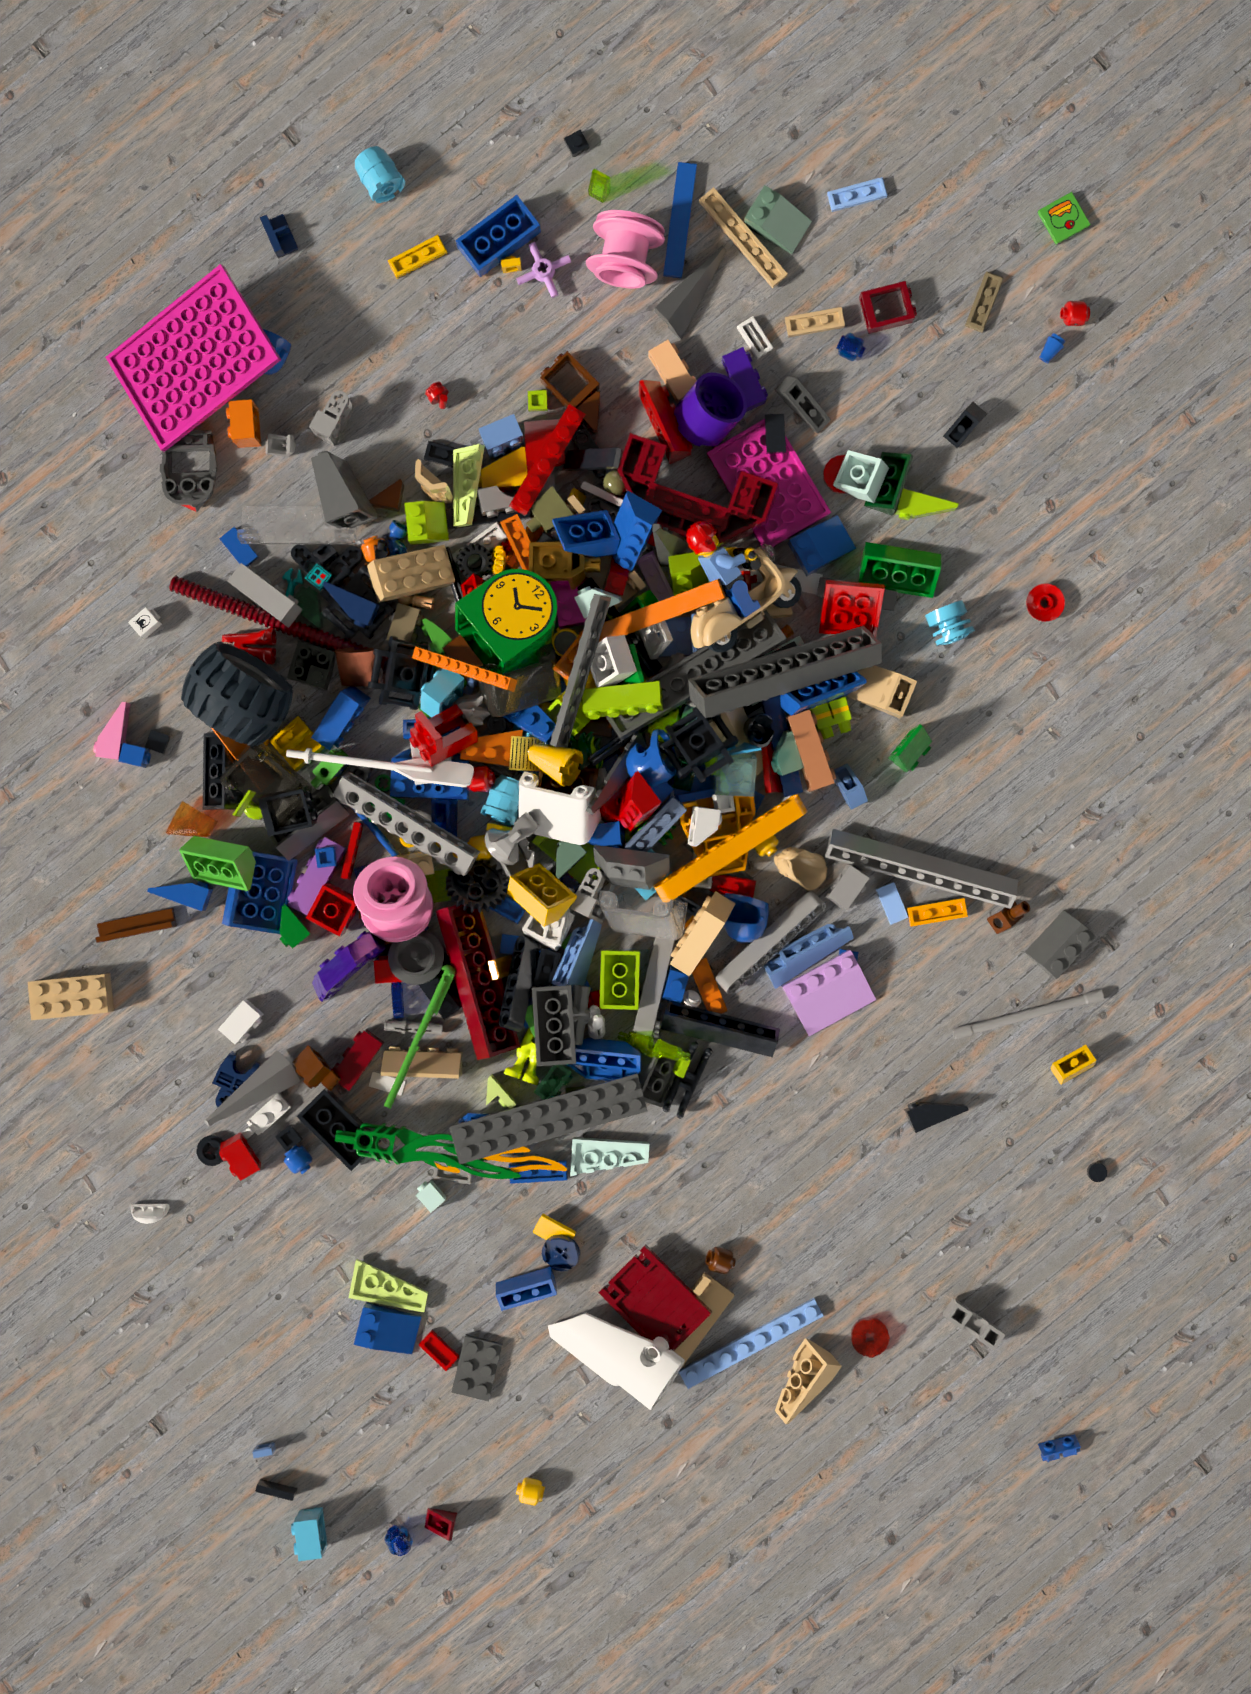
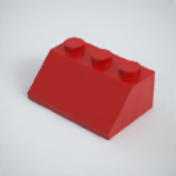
[619,771,661,832]

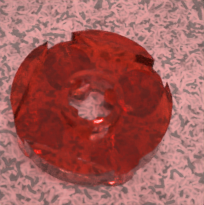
[851,1317,890,1358]

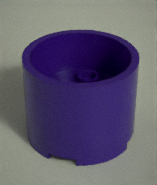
[674,372,747,447]

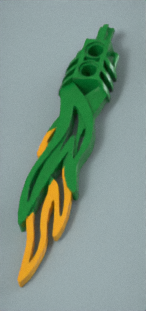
[335,1123,567,1179]

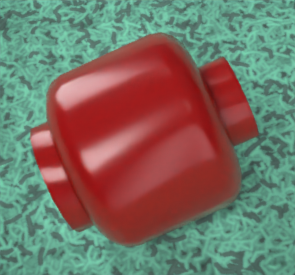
[1060,301,1090,326]
[467,766,495,792]

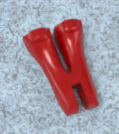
[222,628,277,665]

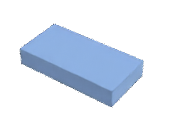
[876,882,909,925]

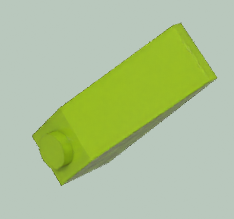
[895,489,959,520]

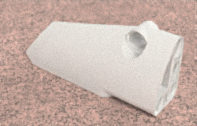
[548,1313,685,1410]

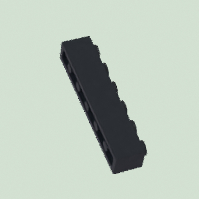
[661,1000,780,1058]

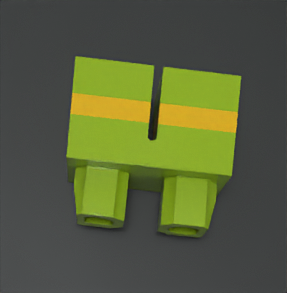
[809,697,852,740]

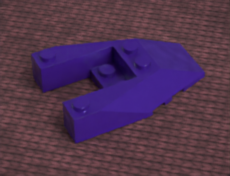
[312,931,387,1002]

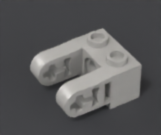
[309,391,353,446]
[569,868,615,924]

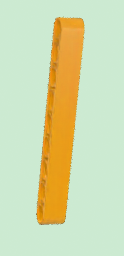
[654,794,808,903]

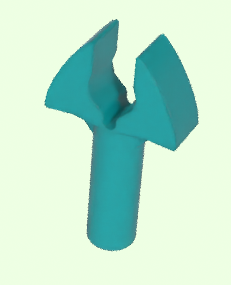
[282,568,304,597]

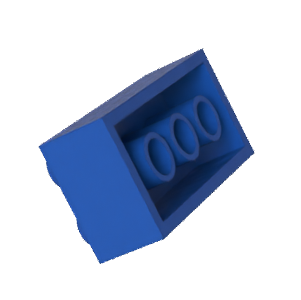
[456,195,541,278]

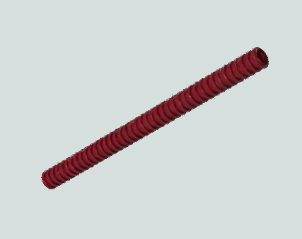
[169,575,387,670]

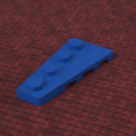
[488,684,556,745]

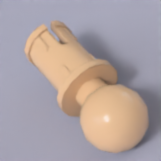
[398,594,434,610]

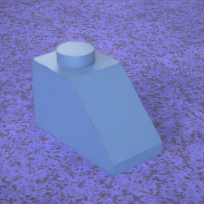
[834,763,868,810]

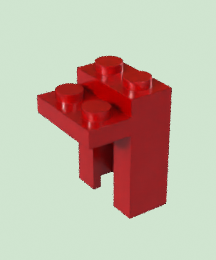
[409,704,478,767]

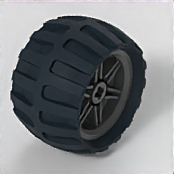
[181,642,294,746]

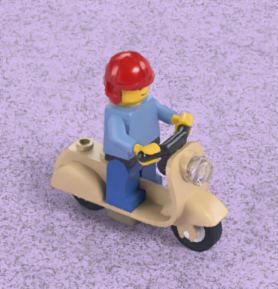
[686,521,802,652]

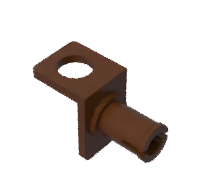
[987,901,1031,934]

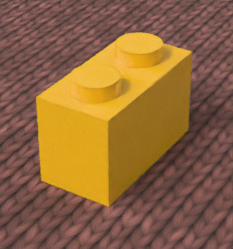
[1051,1045,1097,1085]

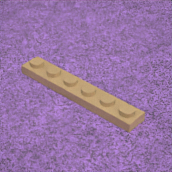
[699,187,788,288]

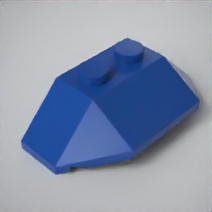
[565,1038,641,1081]

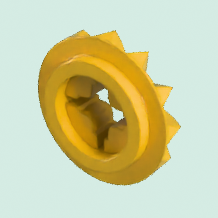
[491,545,506,575]

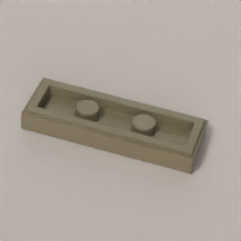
[965,271,1004,333]

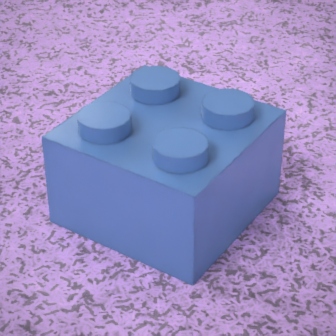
[478,414,525,459]

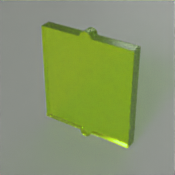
[425,869,451,903]

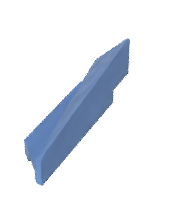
[551,919,602,992]
[763,924,854,989]

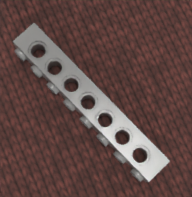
[333,772,480,876]

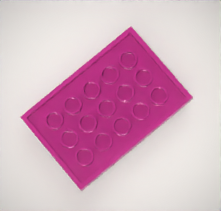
[707,419,831,551]

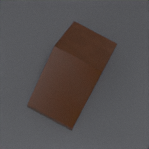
[577,392,600,434]
[369,479,405,512]

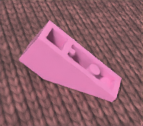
[94,702,131,760]

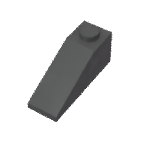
[775,376,831,433]

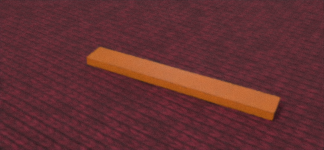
[579,579,726,643]

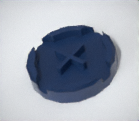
[541,1234,580,1272]

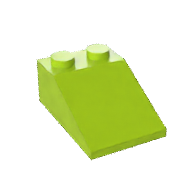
[668,547,726,595]

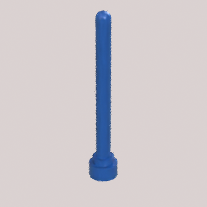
[351,807,400,857]

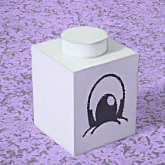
[128,607,162,639]

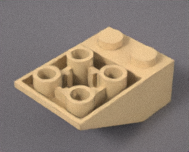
[847,665,917,719]

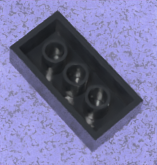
[297,1088,381,1171]

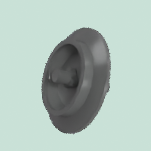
[388,930,444,985]

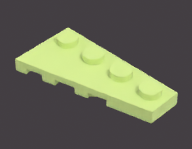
[453,444,485,527]
[349,1259,429,1312]

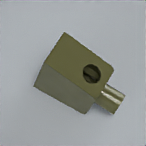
[526,486,573,533]

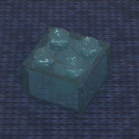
[713,753,757,797]

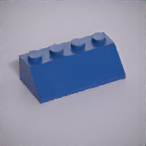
[612,491,662,572]
[780,672,867,716]

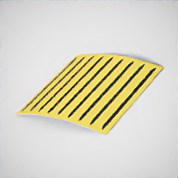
[509,736,544,771]

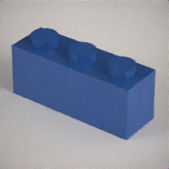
[496,1267,557,1311]

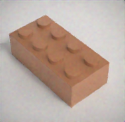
[786,710,836,792]

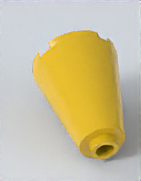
[527,743,583,787]

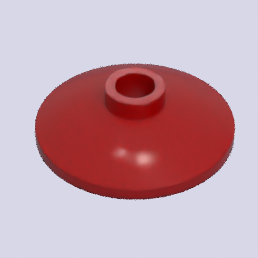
[1026,583,1065,622]

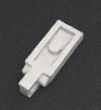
[242,1093,292,1139]

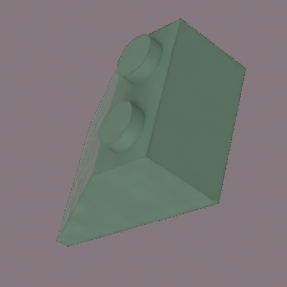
[744,185,812,254]

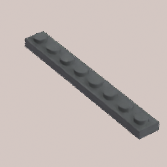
[550,594,611,748]

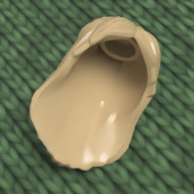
[774,847,827,891]

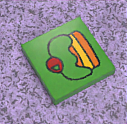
[1037,192,1090,245]

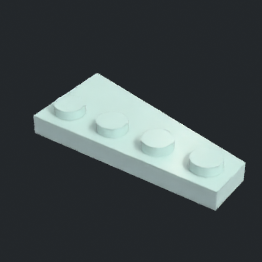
[570,1137,649,1176]

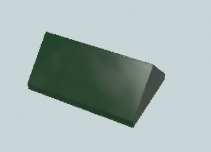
[864,452,913,515]

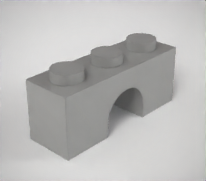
[943,1298,1005,1351]

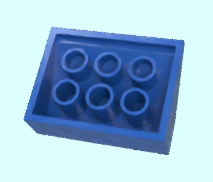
[222,851,298,934]

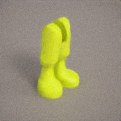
[504,1028,539,1085]

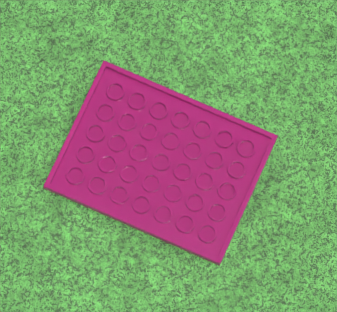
[105,264,281,452]

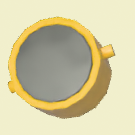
[552,627,579,657]

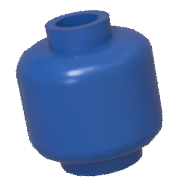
[284,1145,313,1174]

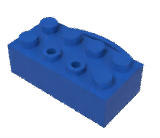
[390,749,470,800]

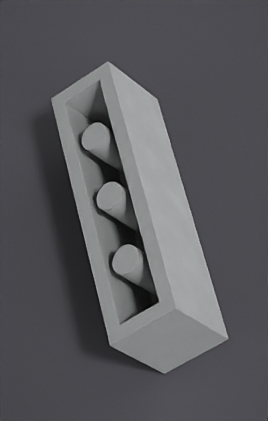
[228,563,303,628]

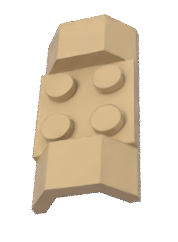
[415,459,453,504]

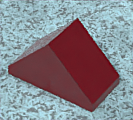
[424,1508,457,1541]

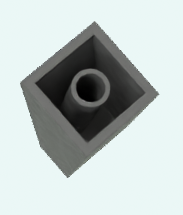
[311,451,378,531]

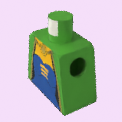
[310,748,350,790]

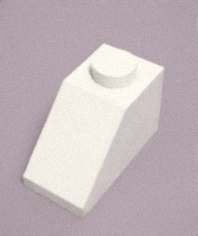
[688,806,722,847]

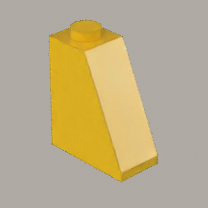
[478,447,527,491]

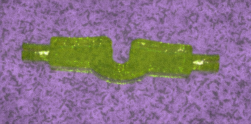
[618,1031,690,1061]

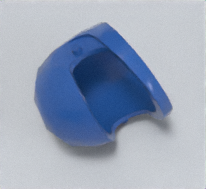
[626,729,677,787]
[724,893,769,943]

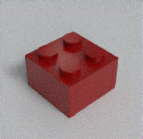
[306,882,358,937]

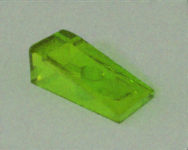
[588,169,611,203]

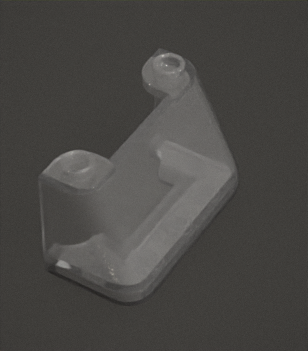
[599,890,688,940]

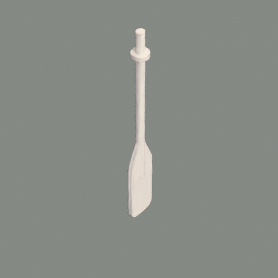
[286,748,474,787]

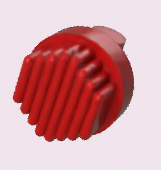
[425,381,449,409]

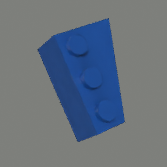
[311,686,371,751]

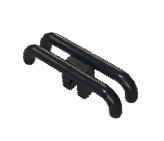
[662,1041,713,1119]

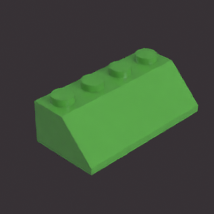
[179,836,256,891]

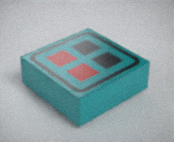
[305,564,333,591]

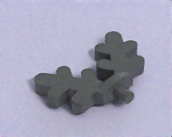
[653,1010,662,1039]

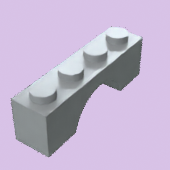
[477,474,557,518]

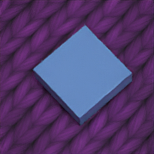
[252,1442,276,1459]

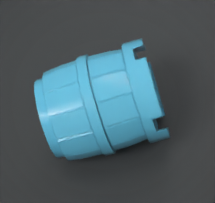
[355,146,405,203]
[480,775,519,827]

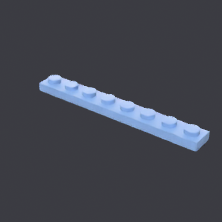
[679,1298,823,1389]

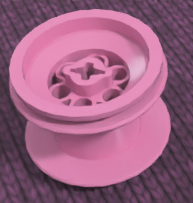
[586,210,665,289]
[353,857,433,942]

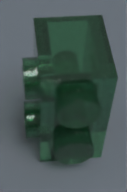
[534,1065,573,1099]

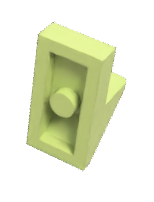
[486,1074,517,1109]

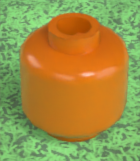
[361,535,389,562]

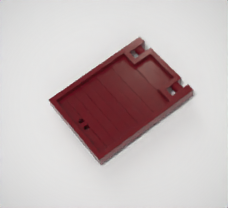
[598,1244,712,1351]

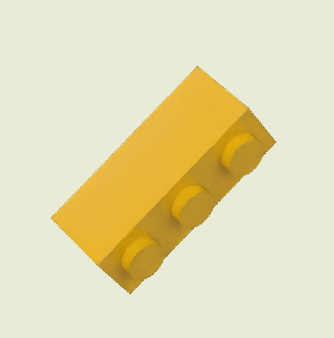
[507,863,577,927]

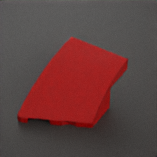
[524,419,565,474]

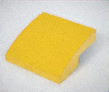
[270,716,325,772]

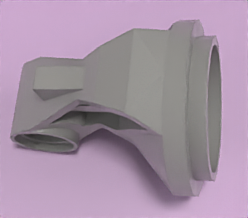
[485,812,540,865]

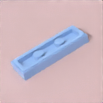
[827,177,888,212]

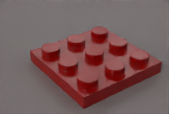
[819,580,885,637]

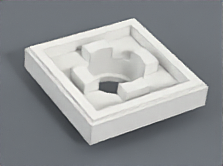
[639,621,673,660]

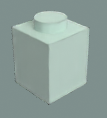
[416,1180,447,1213]

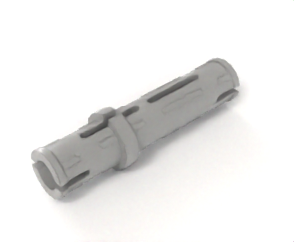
[384,1019,443,1035]

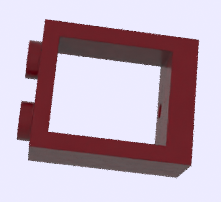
[859,281,917,334]

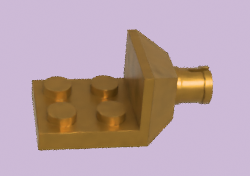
[529,542,601,590]

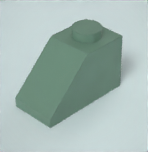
[771,730,804,776]
[556,841,587,880]

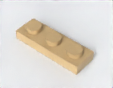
[785,307,845,338]

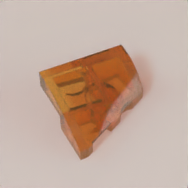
[166,801,218,838]

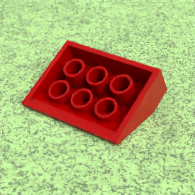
[639,380,693,464]

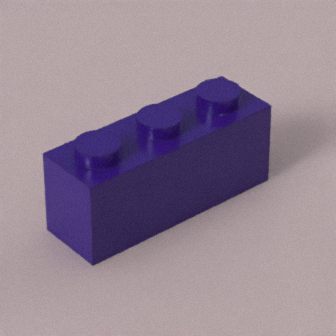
[721,347,768,412]

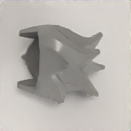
[451,687,497,727]

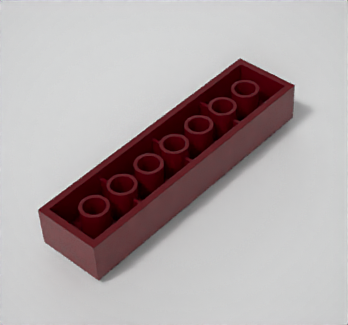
[436,905,520,1060]

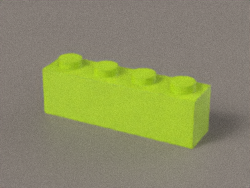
[582,681,663,719]

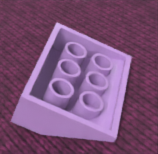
[782,949,876,1036]

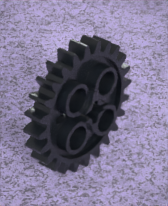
[445,860,508,913]

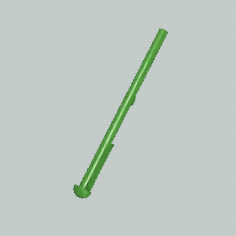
[384,965,455,1109]

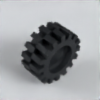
[456,543,493,578]

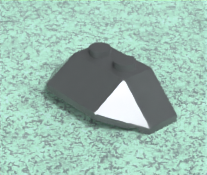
[594,845,670,890]

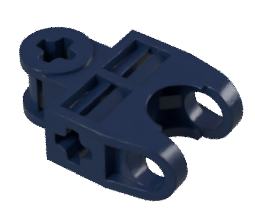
[212,1051,261,1107]

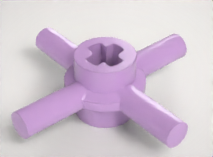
[516,242,571,298]

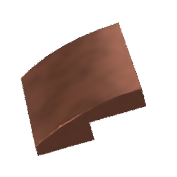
[335,647,380,687]

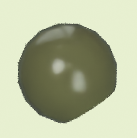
[603,470,627,496]

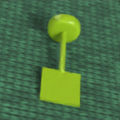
[232,790,263,820]

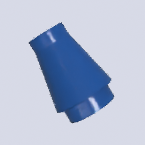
[1039,333,1065,364]

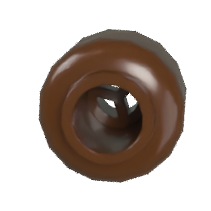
[705,1247,736,1274]

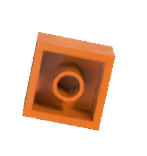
[226,399,261,448]

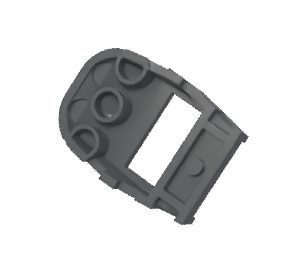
[160,430,217,505]

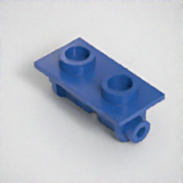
[1038,1434,1081,1462]

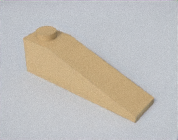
[775,1338,842,1424]

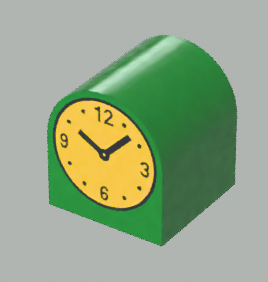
[455,569,557,679]

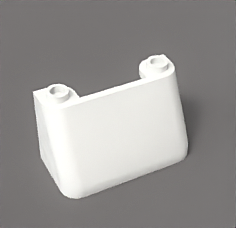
[518,772,601,845]

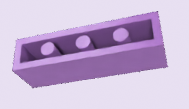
[288,837,347,915]

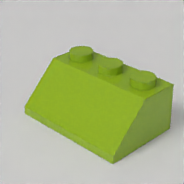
[600,950,640,1010]

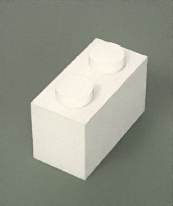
[218,999,264,1045]

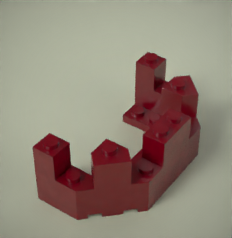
[617,433,780,547]

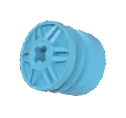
[925,600,975,646]

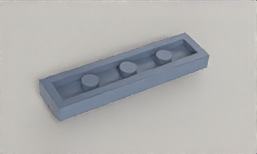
[622,795,687,852]

